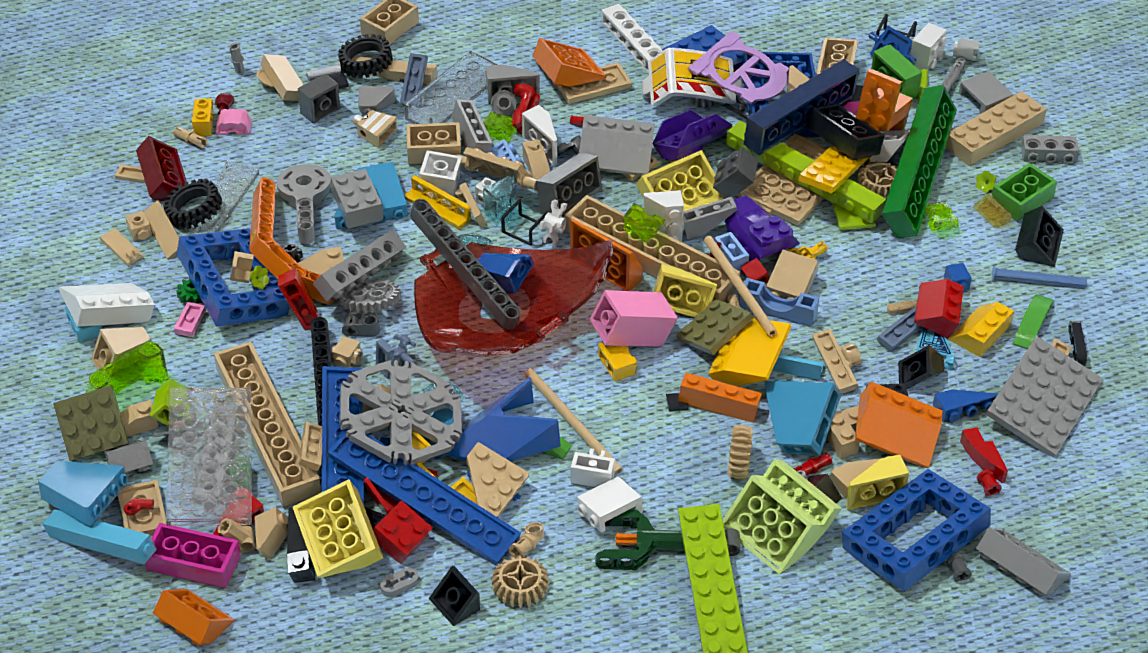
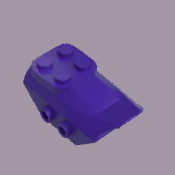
[653,110,733,161]
[724,195,800,261]

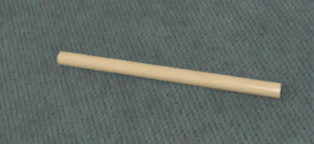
[704,236,777,337]
[525,368,623,475]

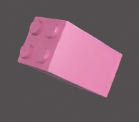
[590,290,678,347]

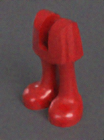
[512,84,540,134]

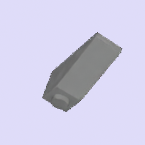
[683,197,737,240]

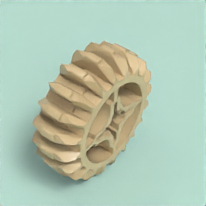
[856,161,897,201]
[728,425,753,480]
[492,555,549,609]

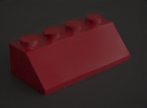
[136,136,187,202]

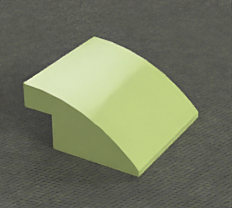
[723,459,842,575]

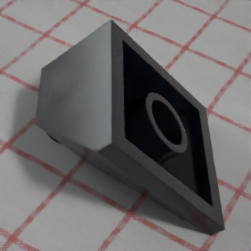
[898,345,944,389]

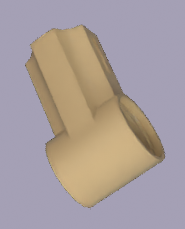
[218,518,256,553]

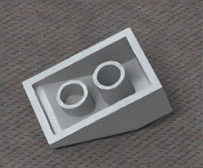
[486,64,540,104]

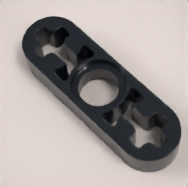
[1068,321,1087,366]

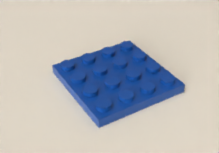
[662,25,744,70]

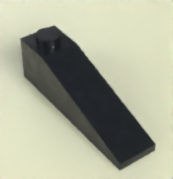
[287,507,315,583]

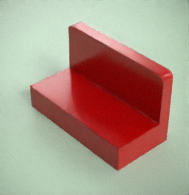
[363,477,399,515]

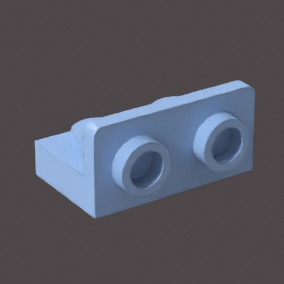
[490,139,523,164]

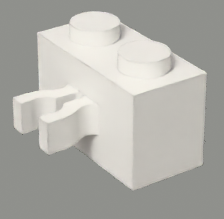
[571,448,615,487]

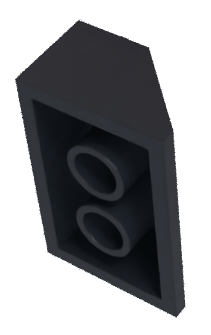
[1015,206,1064,267]

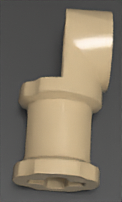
[509,522,545,559]

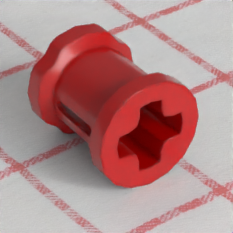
[976,469,1002,496]

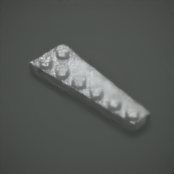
[193,160,259,235]

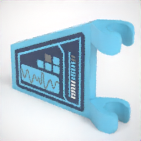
[916,327,955,370]

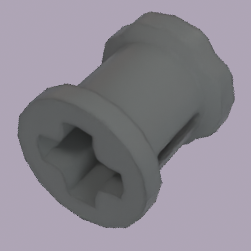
[946,554,972,582]

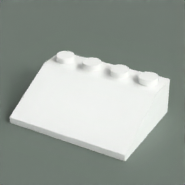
[59,283,155,327]

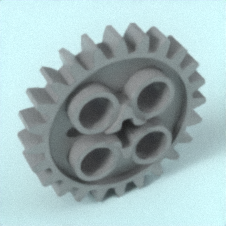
[339,278,401,314]

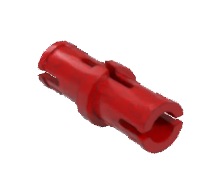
[793,452,832,476]

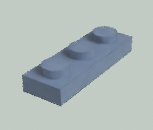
[400,53,428,107]
[877,307,922,352]

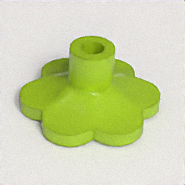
[976,171,996,193]
[250,266,269,290]

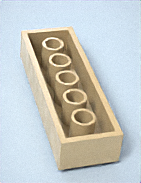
[945,91,1047,166]

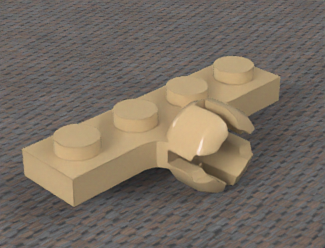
[812,328,861,394]

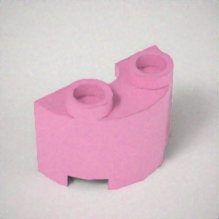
[215,109,252,135]

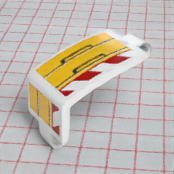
[642,48,744,106]

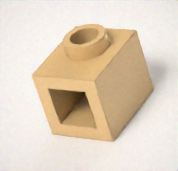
[125,211,152,242]

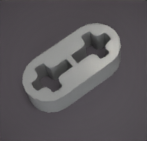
[380,568,419,597]

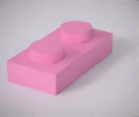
[174,302,206,337]

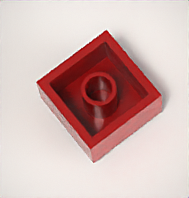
[373,500,433,564]

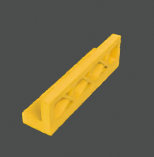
[404,175,471,230]

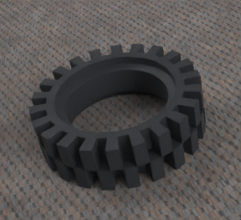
[338,34,393,78]
[163,179,223,229]

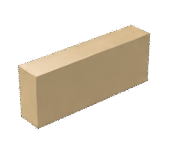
[260,54,303,101]

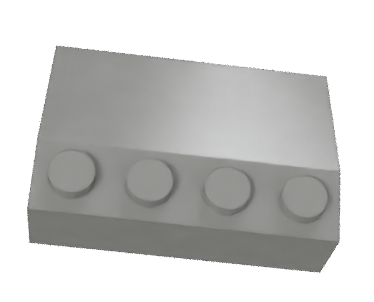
[579,115,655,176]

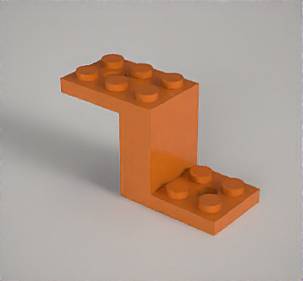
[856,69,913,131]

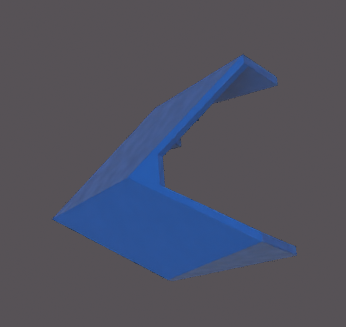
[433,377,561,462]

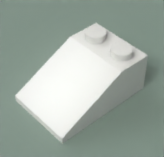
[522,105,557,167]

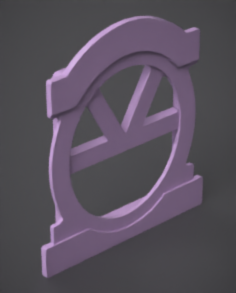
[688,31,789,104]

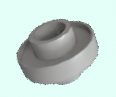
[491,90,517,116]

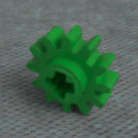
[176,278,203,304]

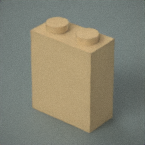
[766,249,818,299]

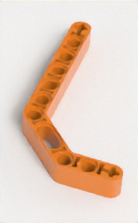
[249,177,335,305]

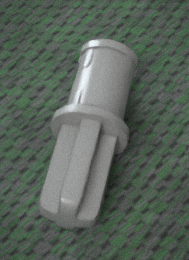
[229,43,244,74]

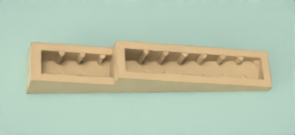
[338,56,438,86]

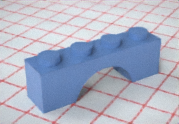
[739,278,819,326]

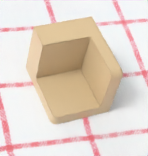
[230,251,254,283]

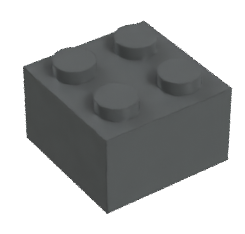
[297,73,341,124]
[713,148,758,198]

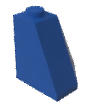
[477,253,534,294]

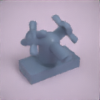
[376,334,417,379]

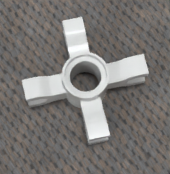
[539,200,567,247]

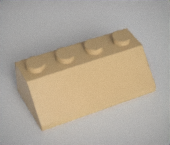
[816,38,858,75]

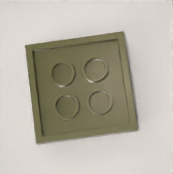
[676,299,753,355]
[53,385,129,461]

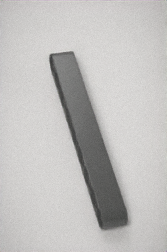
[410,199,520,329]

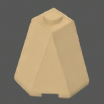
[91,327,151,371]

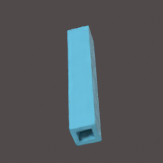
[42,509,157,564]

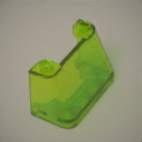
[85,342,169,394]

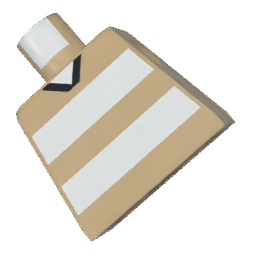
[353,110,397,148]

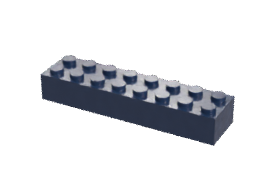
[743,59,859,155]

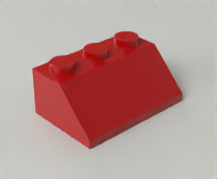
[914,279,964,338]

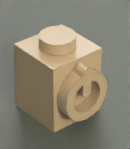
[331,336,363,368]

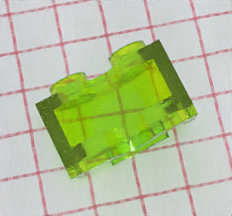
[483,112,516,143]
[925,202,959,231]
[623,203,666,242]

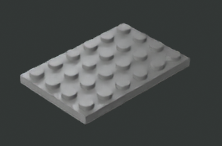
[985,336,1103,458]

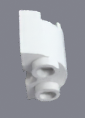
[953,38,980,61]

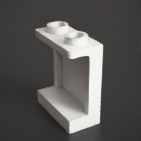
[577,476,643,533]

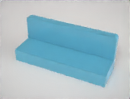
[772,354,824,381]

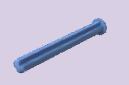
[992,266,1087,289]

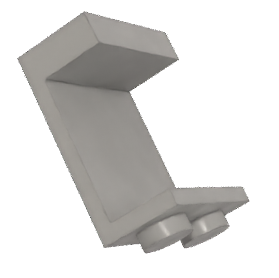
[959,71,1014,114]

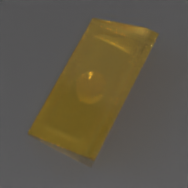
[973,193,1011,229]

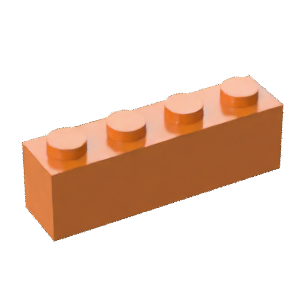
[678,373,762,423]

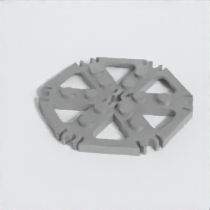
[339,360,462,465]

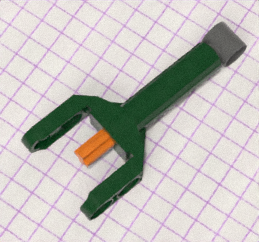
[595,510,741,570]

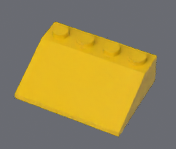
[708,318,792,386]

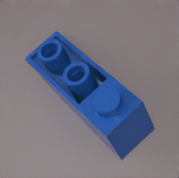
[933,389,998,423]

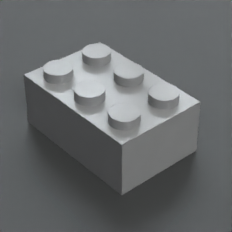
[331,169,383,229]

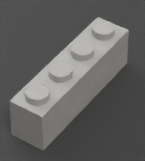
[451,100,493,153]

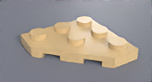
[466,442,530,518]

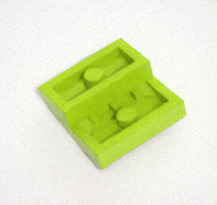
[832,202,876,230]

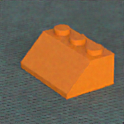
[153,589,235,646]

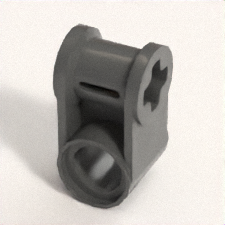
[342,312,380,337]

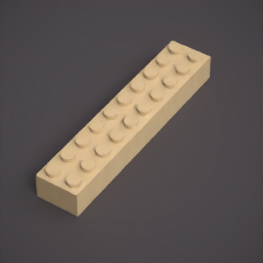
[565,195,740,302]
[214,341,321,507]

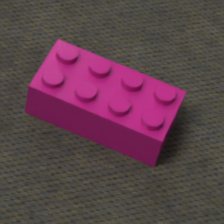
[145,523,241,588]

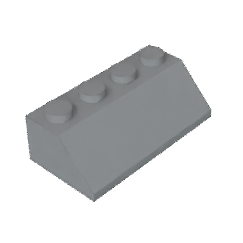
[976,527,1071,596]

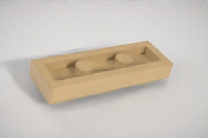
[298,421,322,471]

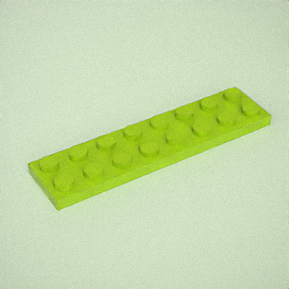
[678,504,748,653]

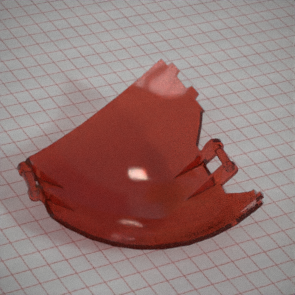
[414,240,614,357]

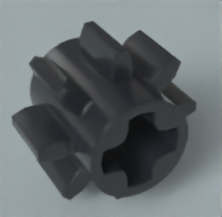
[283,244,303,263]

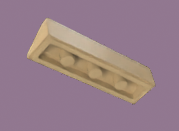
[144,201,179,260]

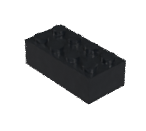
[807,104,885,160]

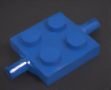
[868,25,917,65]

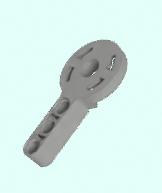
[277,164,332,244]

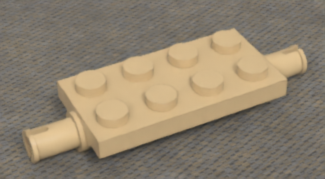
[456,147,538,191]

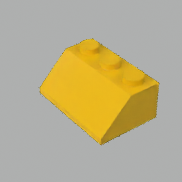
[948,302,1014,357]

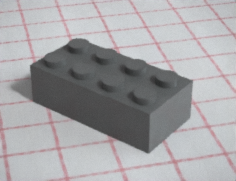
[536,153,602,215]

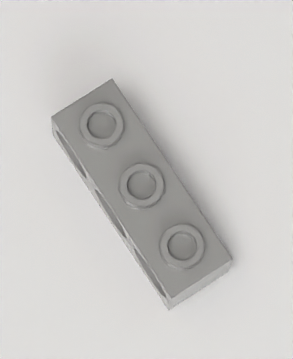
[1021,135,1079,163]

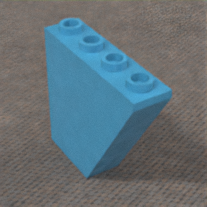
[334,162,408,229]
[764,380,842,456]
[38,461,128,526]

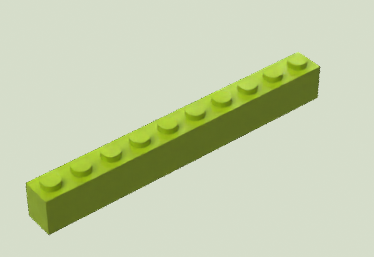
[726,121,886,224]

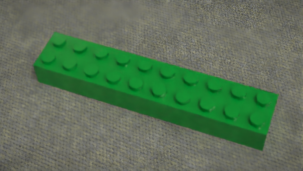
[882,85,957,238]

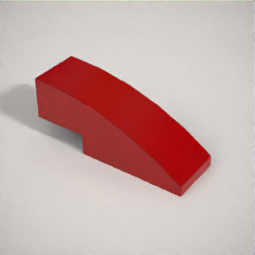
[960,427,1008,483]

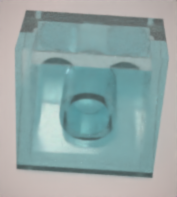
[483,174,515,226]

